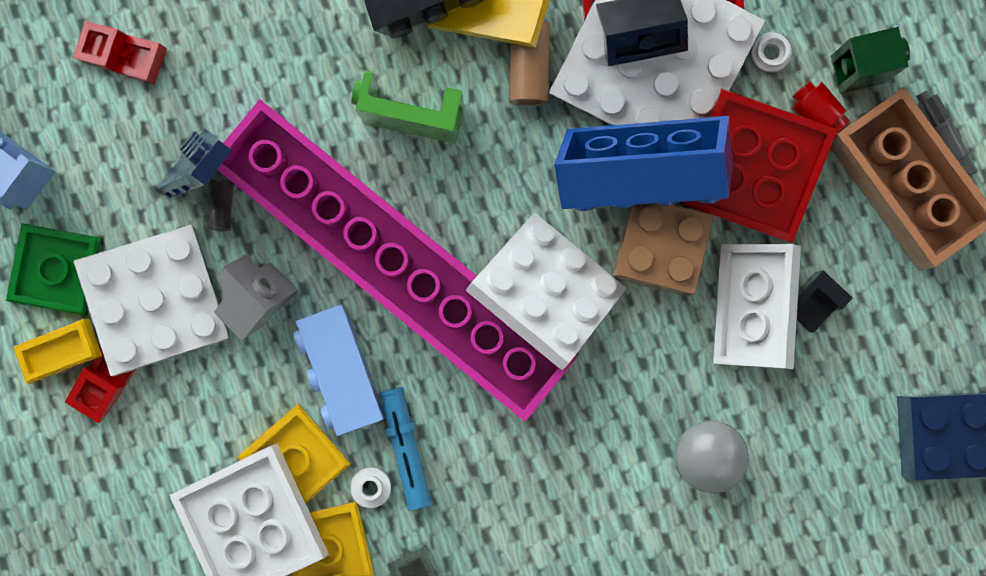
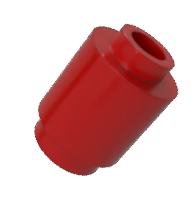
[791,81,850,134]

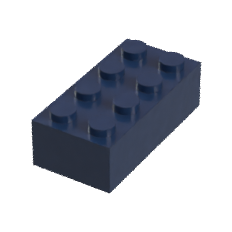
[897,392,986,480]

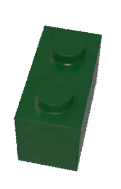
[830,26,910,94]

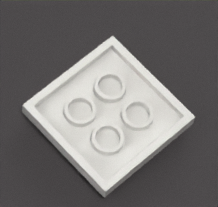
[466,212,627,370]
[74,225,230,377]
[169,443,329,576]

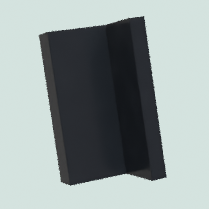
[596,0,688,67]

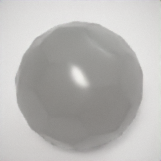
[676,420,749,494]

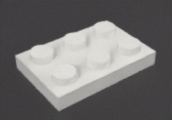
[713,244,801,369]

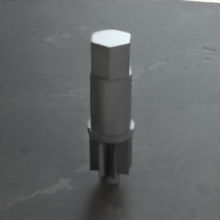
[916,90,978,177]

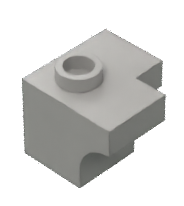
[214,254,298,341]

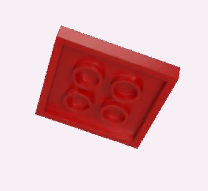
[679,88,838,243]

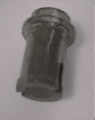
[203,180,235,231]

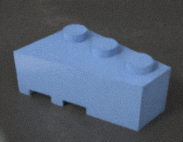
[0,131,55,210]

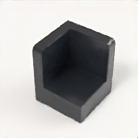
[796,270,853,333]

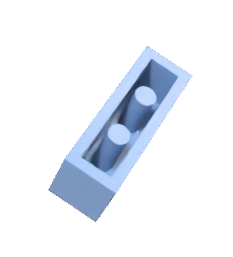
[293,304,385,436]

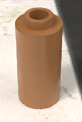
[509,21,550,106]

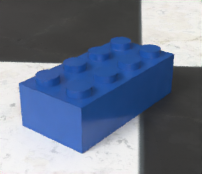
[554,116,733,211]

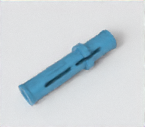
[378,387,433,511]

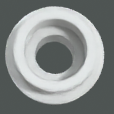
[751,32,792,73]
[351,467,391,508]

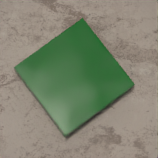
[6,223,102,316]

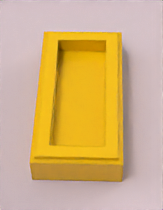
[13,319,102,384]

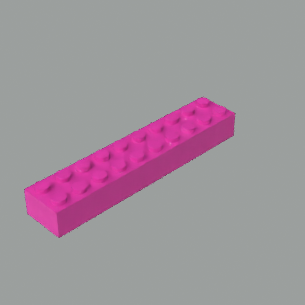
[217,99,577,422]

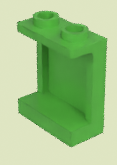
[351,70,464,144]

